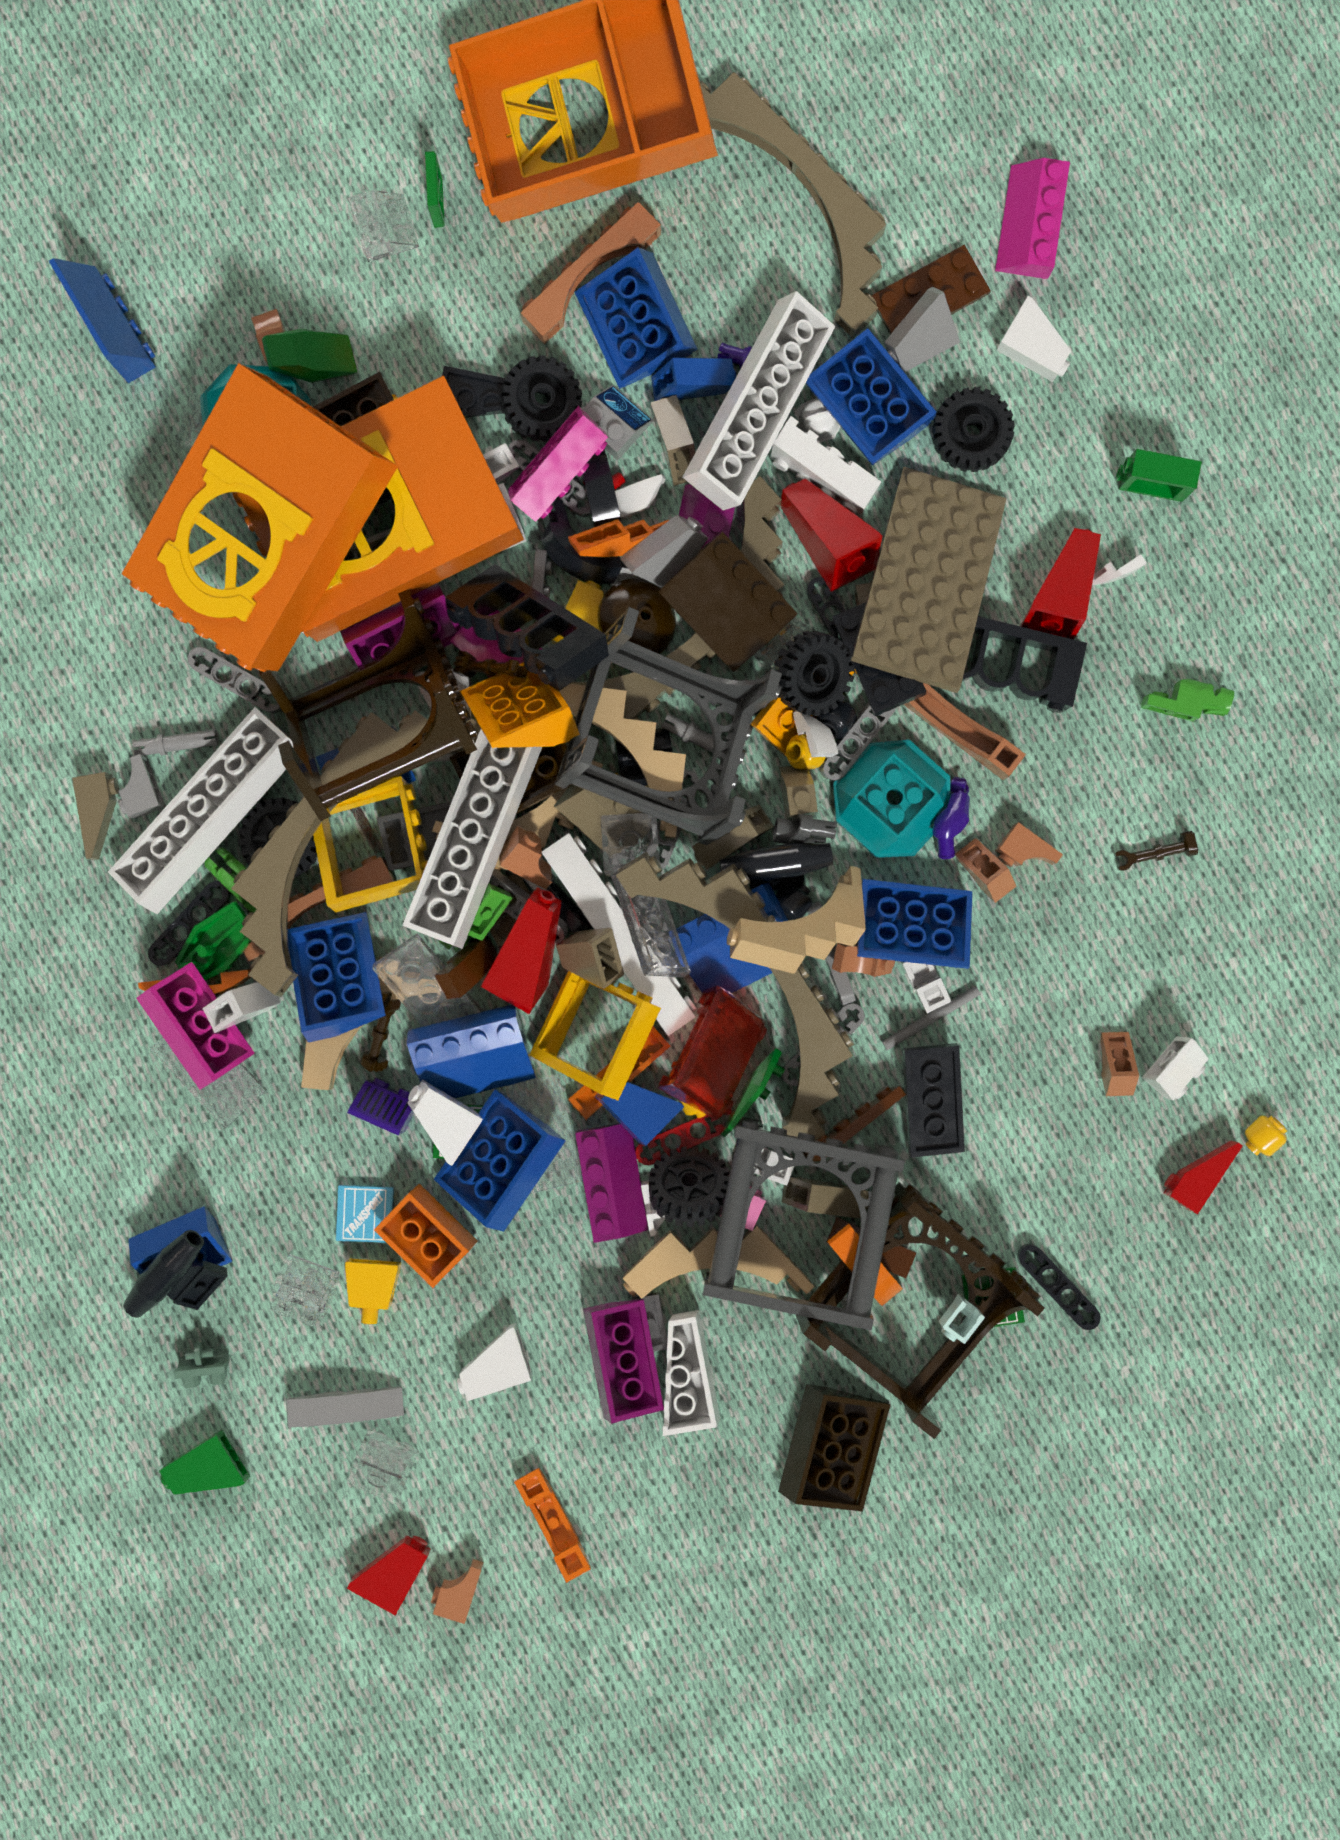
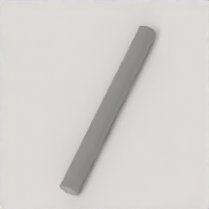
[881,986,981,1051]

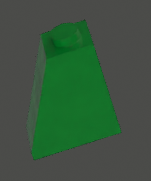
[159,1430,251,1495]

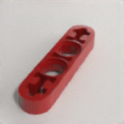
[636,1107,732,1165]

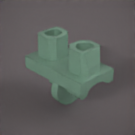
[174,1342,230,1388]

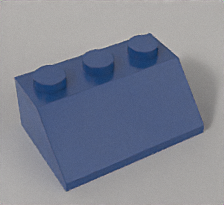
[128,1206,233,1275]

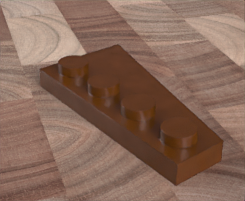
[802,1085,906,1161]

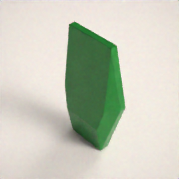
[262,328,358,383]
[175,901,252,981]
[720,1048,785,1137]

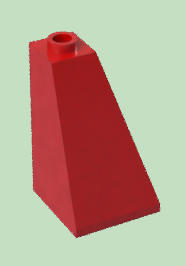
[780,479,882,592]
[1020,528,1101,639]
[481,887,562,1014]

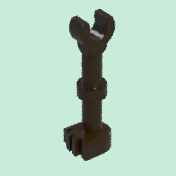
[453,651,528,678]
[1114,831,1198,871]
[360,992,401,1072]

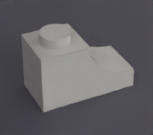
[118,754,165,819]

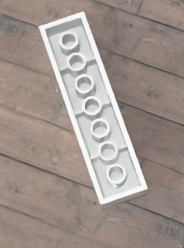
[682,291,835,510]
[108,707,294,914]
[402,729,542,949]
[542,833,697,1036]

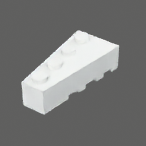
[770,416,881,516]

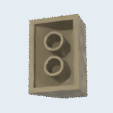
[554,767,657,858]

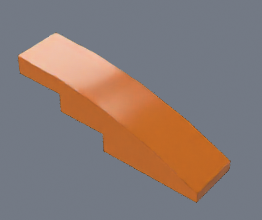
[568,519,669,557]
[568,1026,670,1120]

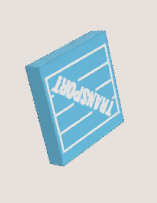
[336,1185,394,1243]

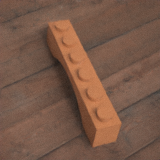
[520,202,661,345]
[903,683,1026,780]
[243,855,396,962]

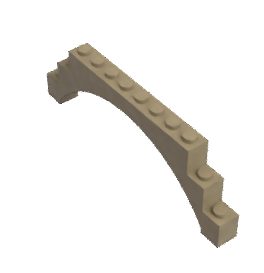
[699,72,886,338]
[570,476,784,720]
[231,710,481,997]
[616,852,855,1139]

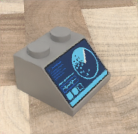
[583,385,653,461]

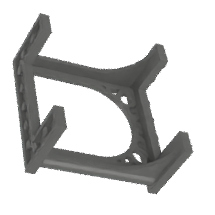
[554,607,782,846]
[703,1117,905,1331]

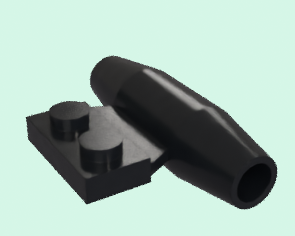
[719,843,833,891]
[123,1230,228,1318]

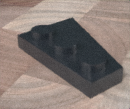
[442,366,505,418]

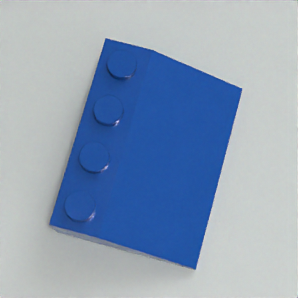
[575,247,698,389]
[49,258,156,383]
[805,328,937,465]
[857,879,973,969]
[666,882,788,1004]
[287,912,386,1043]
[407,1004,536,1098]
[434,1089,566,1232]

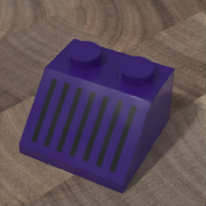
[347,1077,414,1135]

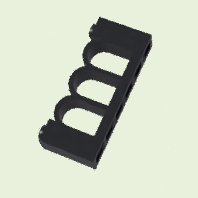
[445,564,609,691]
[962,616,1087,713]

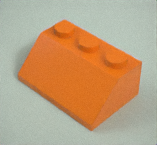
[374,1183,478,1288]

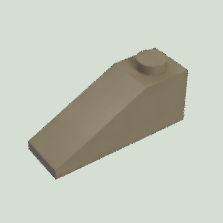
[72,772,119,860]

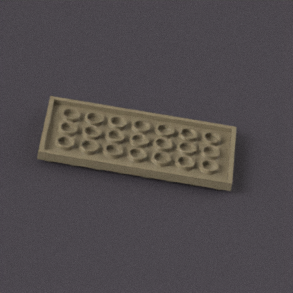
[851,467,1007,693]

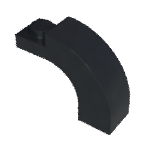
[583,449,621,527]
[541,500,622,584]

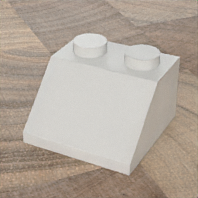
[1142,1036,1209,1101]

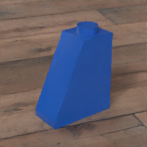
[651,358,736,401]
[594,1082,684,1146]

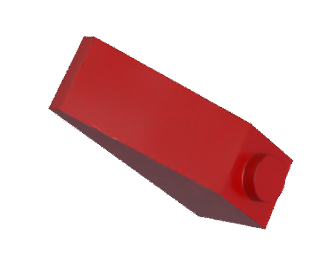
[1164,1140,1243,1215]

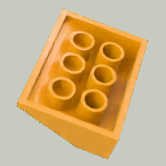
[460,662,580,748]

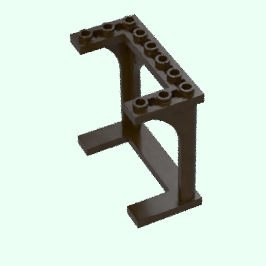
[259,589,478,821]
[796,1182,1045,1439]

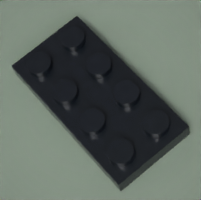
[832,602,926,716]
[902,1043,965,1158]

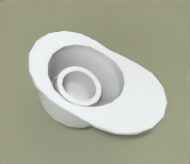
[794,398,840,442]

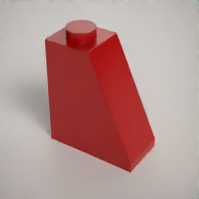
[347,1535,431,1615]

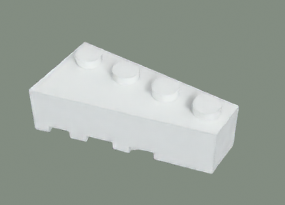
[663,1310,720,1436]

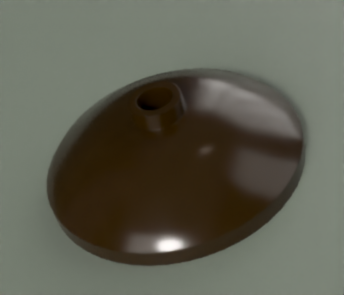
[598,578,676,654]

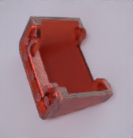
[657,985,767,1119]

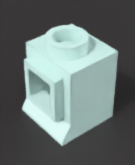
[939,1294,985,1344]

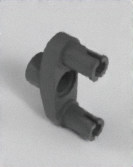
[773,814,837,844]

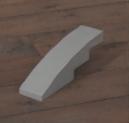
[286,1386,404,1428]

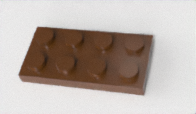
[871,244,991,335]

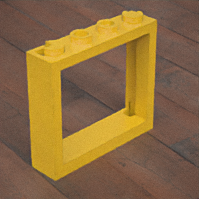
[313,776,428,912]
[529,971,661,1101]

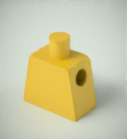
[345,1258,401,1324]

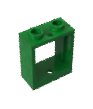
[1116,449,1202,502]

